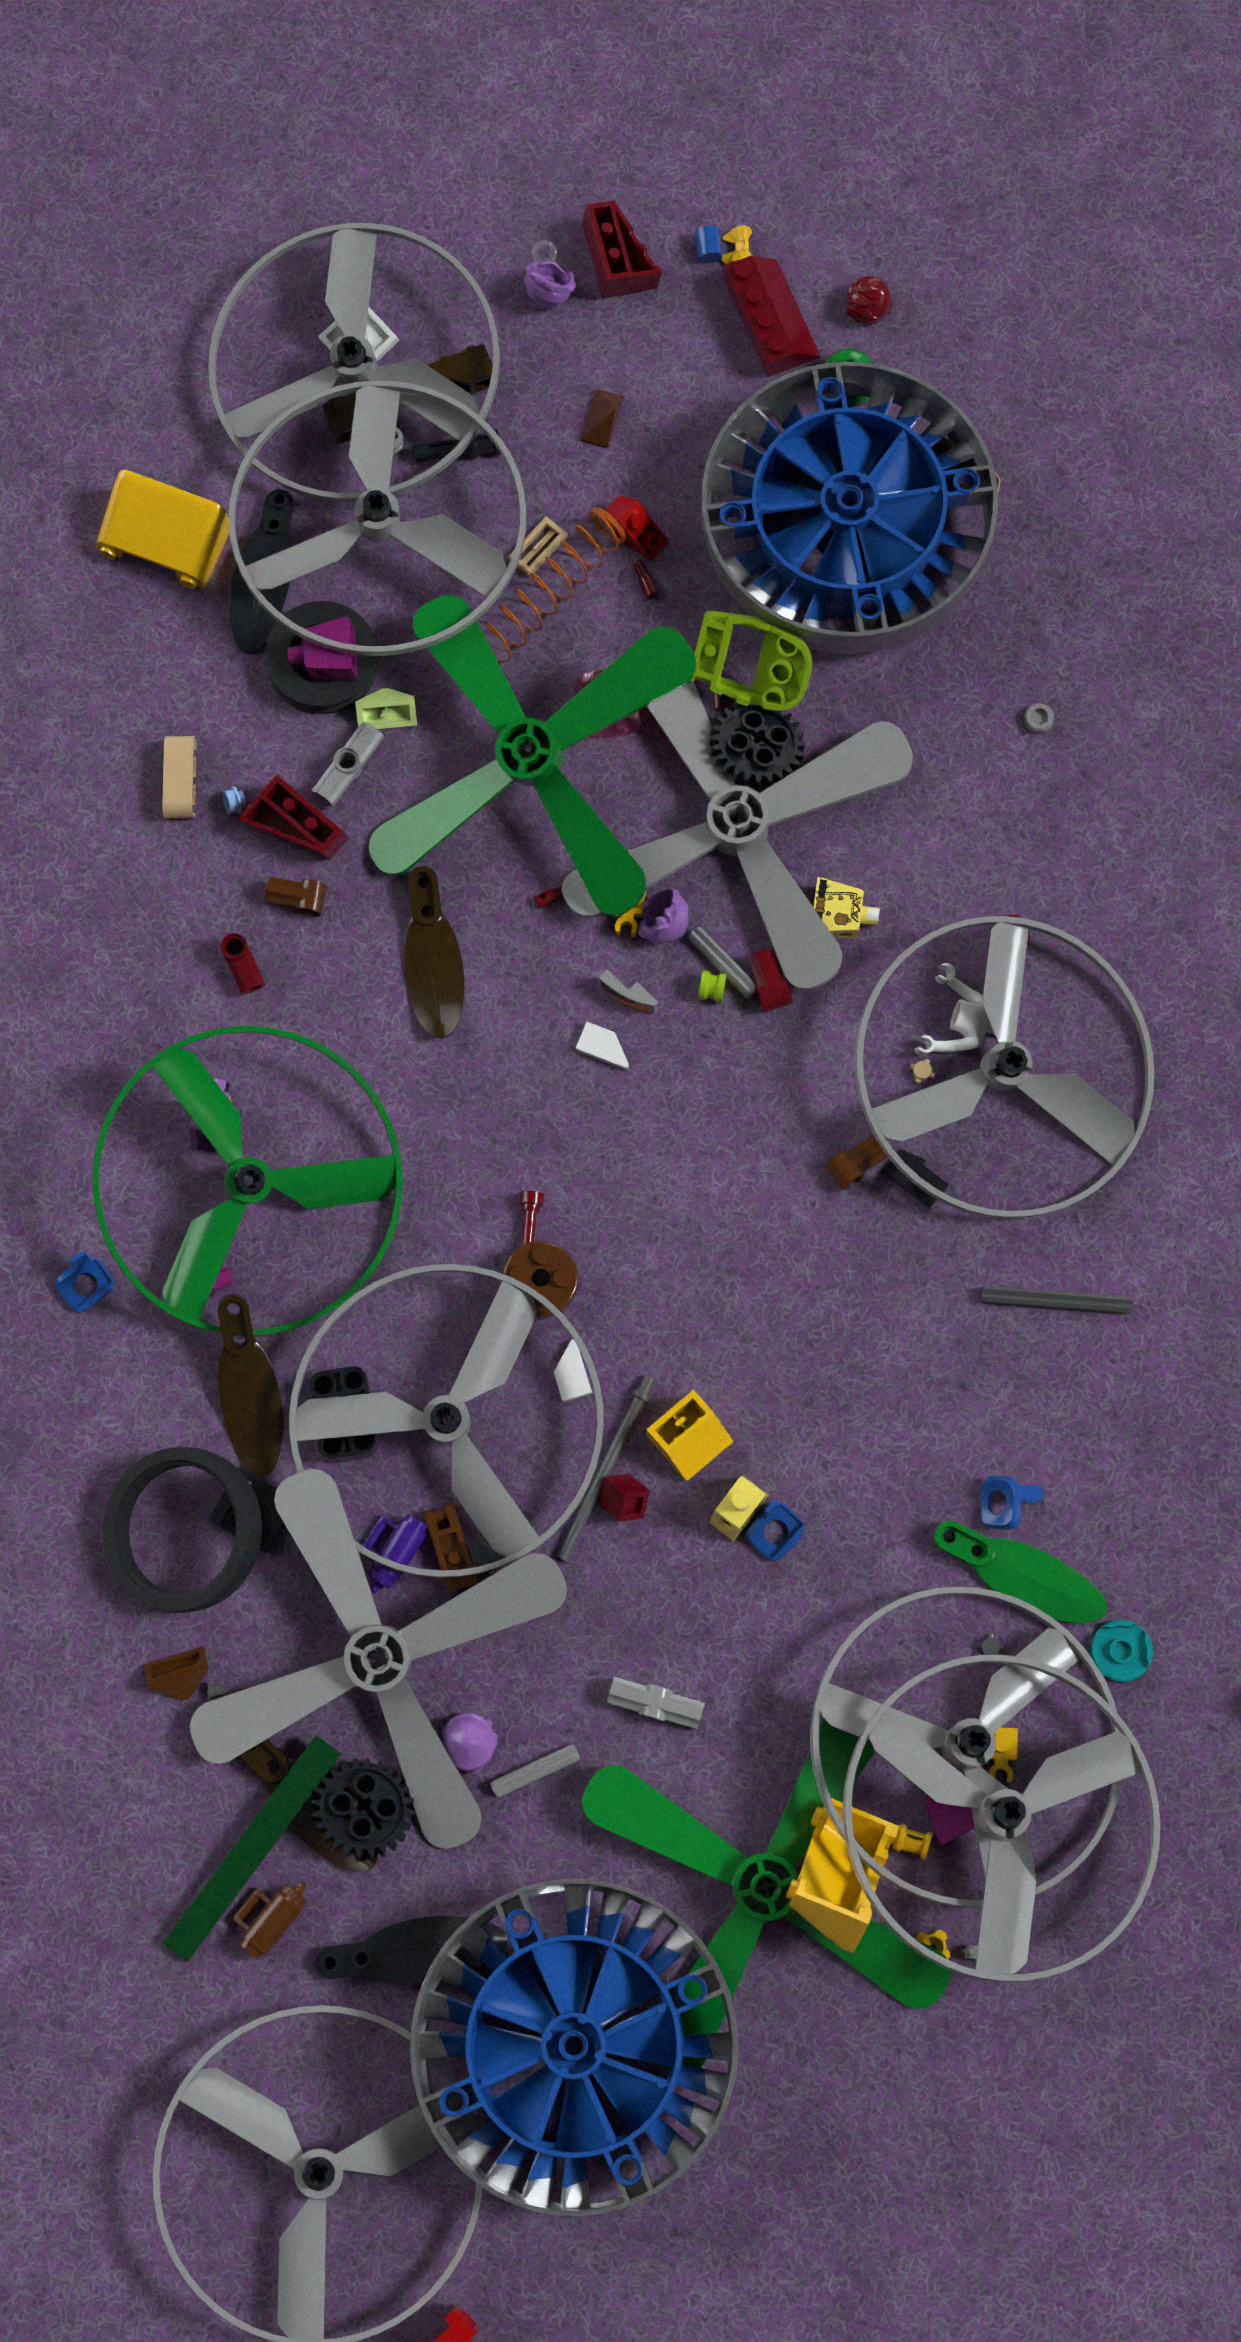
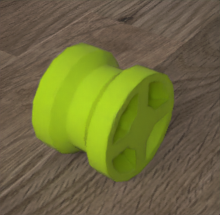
[698,970,727,1004]

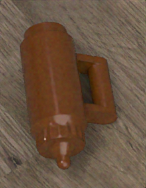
[231,1882,307,1960]

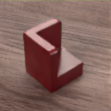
[599,1474,650,1521]

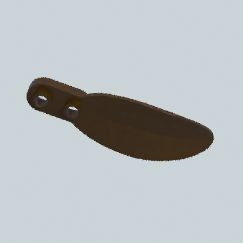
[404,866,465,1038]
[218,1293,283,1478]
[239,1739,378,1872]

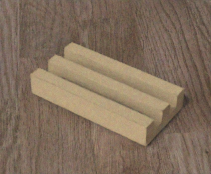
[508,516,568,578]

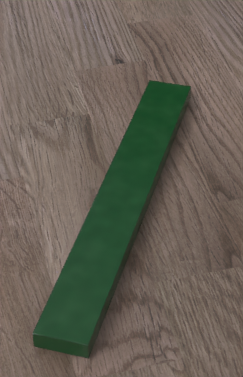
[162,1735,342,1962]

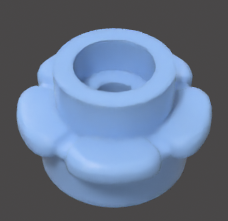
[223,786,246,815]

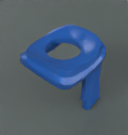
[55,1251,115,1313]
[981,1475,1043,1529]
[745,1500,805,1561]

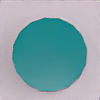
[1090,1619,1153,1683]

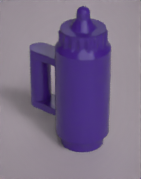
[362,1514,428,1594]

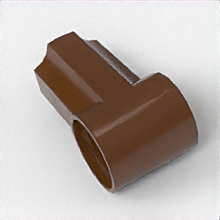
[265,877,328,917]
[825,1135,887,1191]

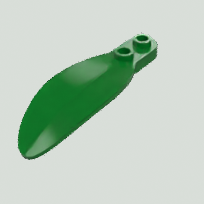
[933,1520,1107,1623]

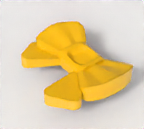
[721,225,752,265]

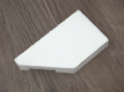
[575,1022,629,1071]
[554,1340,592,1403]

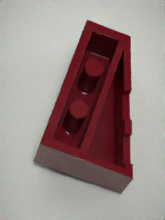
[582,200,662,298]
[238,774,349,860]

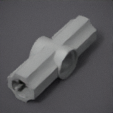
[312,721,384,807]
[607,1677,705,1730]

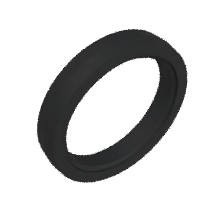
[103,1447,262,1613]

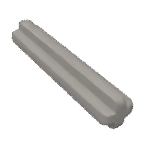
[689,927,758,998]
[490,1745,580,1797]

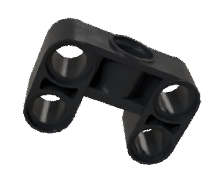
[309,1366,378,1463]

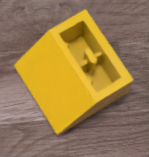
[646,1389,733,1482]

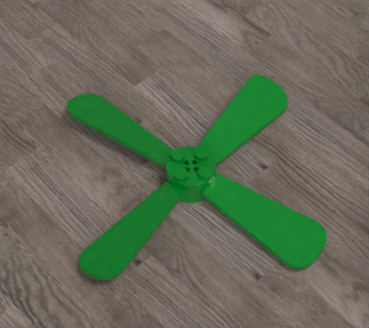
[368,596,696,917]
[582,1719,951,2072]

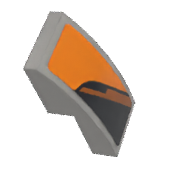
[599,969,658,1014]

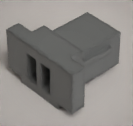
[207,1682,225,1702]

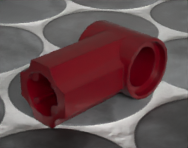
[220,933,266,996]
[749,949,793,1012]

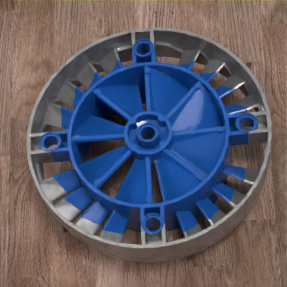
[701,362,998,654]
[410,1879,739,2216]

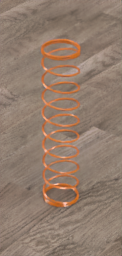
[484,507,626,663]

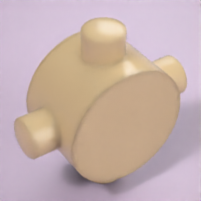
[909,1059,935,1084]

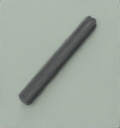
[980,1286,1133,1314]

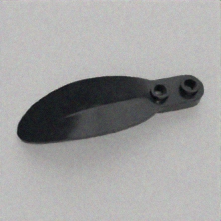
[230,489,294,654]
[315,1916,507,1983]

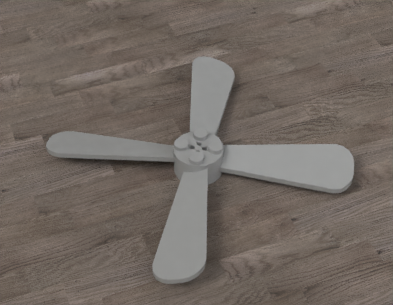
[562,681,913,991]
[190,1469,567,1849]

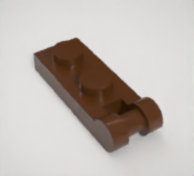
[423,1502,479,1594]

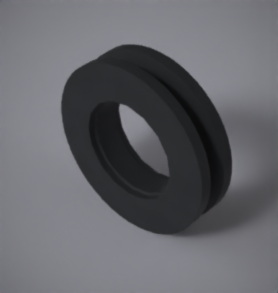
[265,601,378,714]

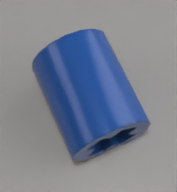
[695,226,722,264]

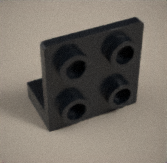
[208,1465,284,1553]

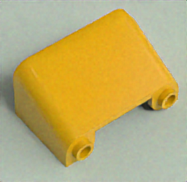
[96,470,230,589]
[786,1798,899,1954]

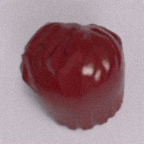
[846,276,893,325]

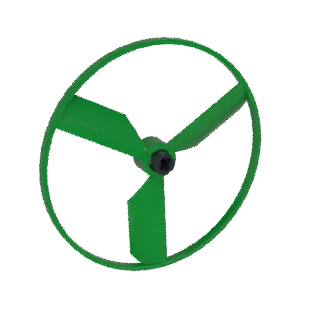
[92,1026,403,1335]

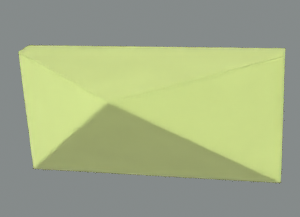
[355,688,417,729]

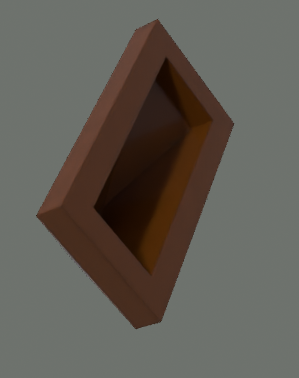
[580,389,624,448]
[144,1646,209,1700]

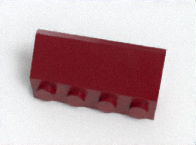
[724,255,821,378]

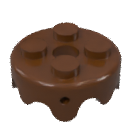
[501,1241,579,1320]

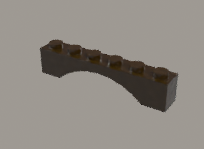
[323,344,493,445]

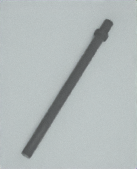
[556,1374,656,1562]

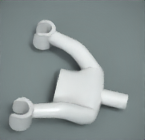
[914,963,994,1056]

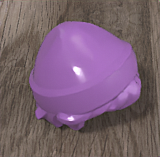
[524,261,576,309]
[638,888,689,945]
[441,1712,498,1774]

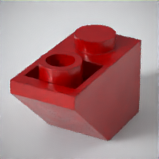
[604,495,669,561]

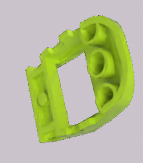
[690,610,812,711]

